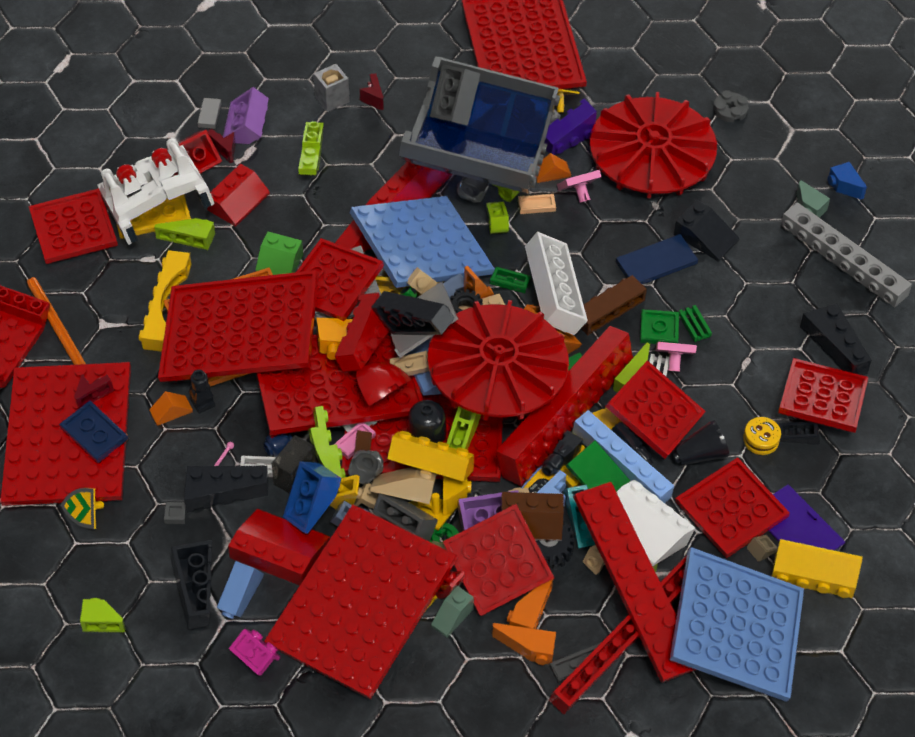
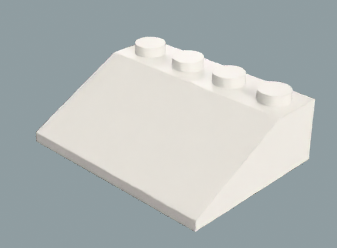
[617,480,695,566]

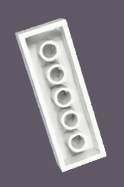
[525,232,588,335]

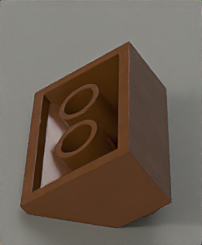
[500,492,564,541]

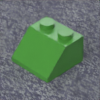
[255,232,303,275]

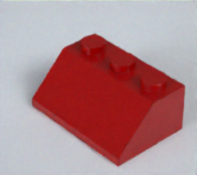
[167,130,222,177]
[207,163,270,227]

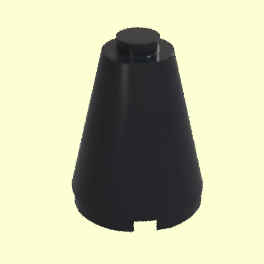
[672,420,730,466]

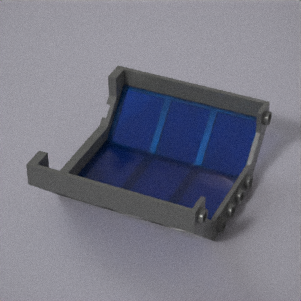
[399,56,560,194]

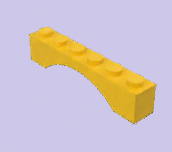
[139,250,192,352]

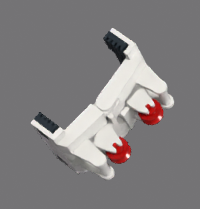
[97,138,214,245]

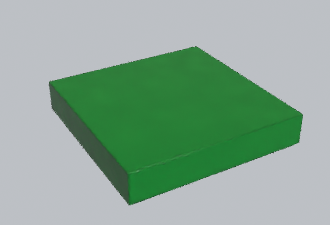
[640,309,679,344]

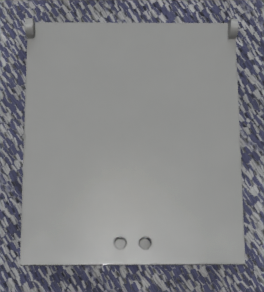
[389,281,458,358]

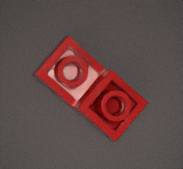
[436,571,465,599]

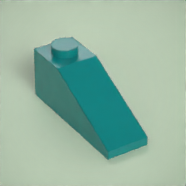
[563,485,596,548]

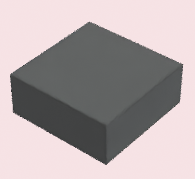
[164,502,186,524]

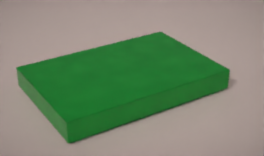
[566,440,631,492]

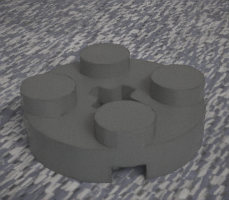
[713,90,749,122]

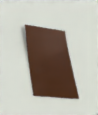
[354,430,372,453]

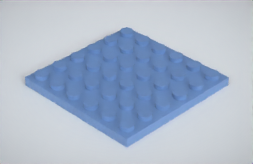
[350,196,495,288]
[670,547,804,701]

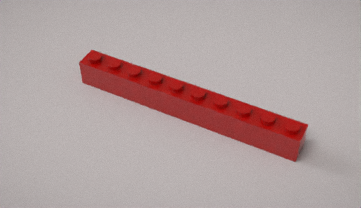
[549,555,687,715]

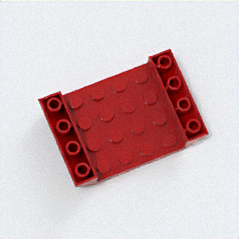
[0,285,50,388]

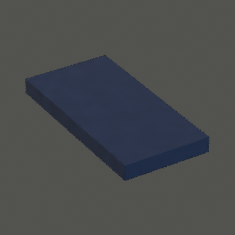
[616,234,698,284]

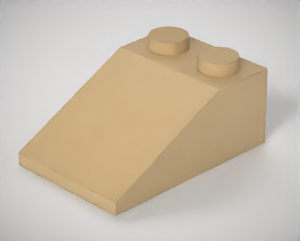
[370,467,437,504]

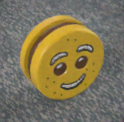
[743,417,781,455]

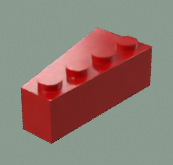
[335,292,389,372]

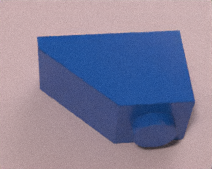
[828,162,867,199]

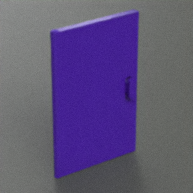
[768,484,845,551]

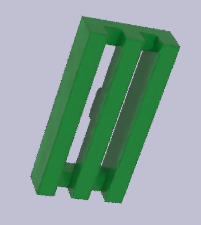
[490,267,531,293]
[679,305,712,342]

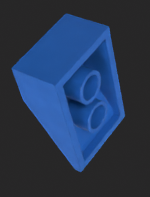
[283,461,342,533]

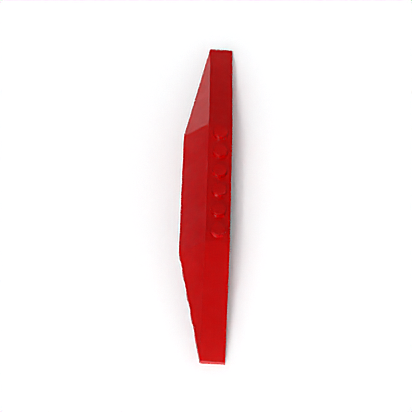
[335,95,499,252]

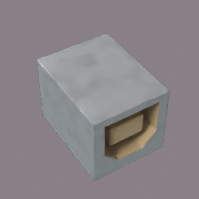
[313,64,350,112]

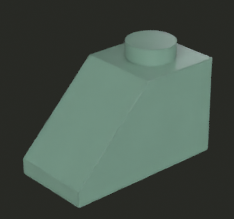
[796,180,830,218]
[431,586,474,638]

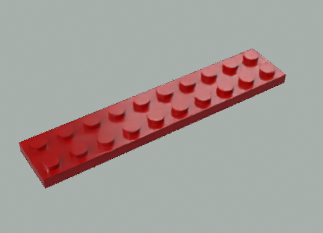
[573,482,696,683]

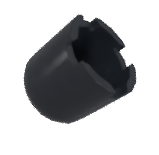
[407,400,447,443]

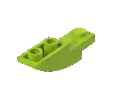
[298,122,324,175]
[308,406,345,478]

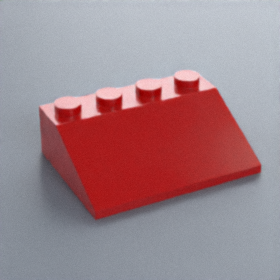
[228,509,330,586]

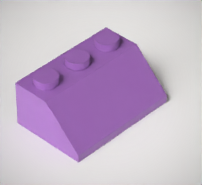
[223,87,269,144]
[458,490,519,531]

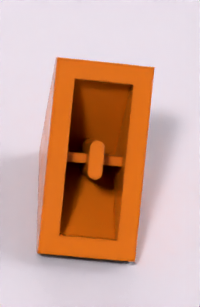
[535,153,571,183]
[149,391,193,426]

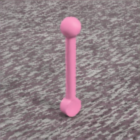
[214,442,234,466]

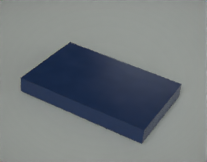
[59,401,129,463]

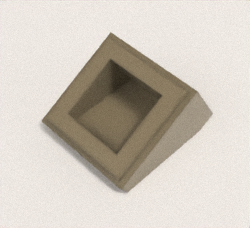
[747,535,778,561]

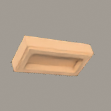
[518,194,556,214]

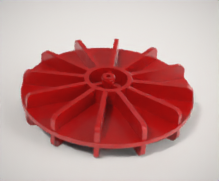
[590,92,717,199]
[428,300,569,421]

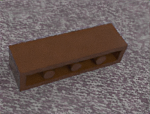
[581,275,647,336]

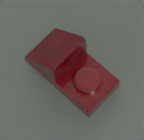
[360,73,384,110]
[207,129,236,163]
[74,374,114,408]

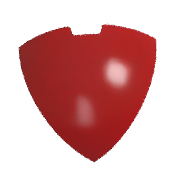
[356,362,411,406]

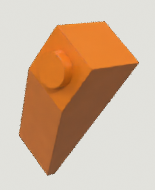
[464,266,494,299]
[507,579,553,629]
[492,623,556,665]

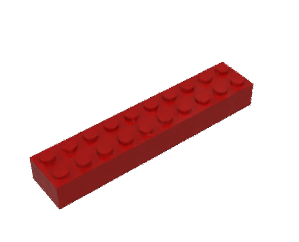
[496,326,633,486]

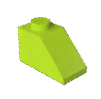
[80,598,125,632]

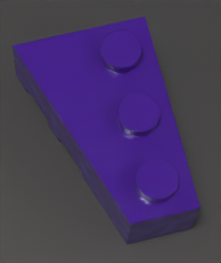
[540,98,597,155]

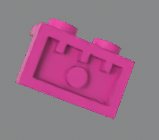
[229,629,281,676]

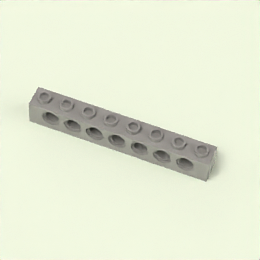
[781,202,912,308]

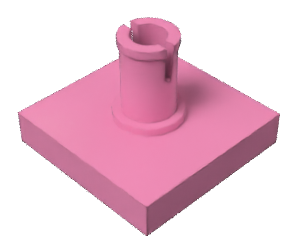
[557,170,601,203]
[656,342,697,372]

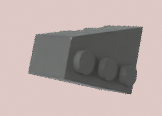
[373,493,438,542]

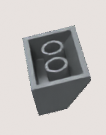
[430,65,481,126]

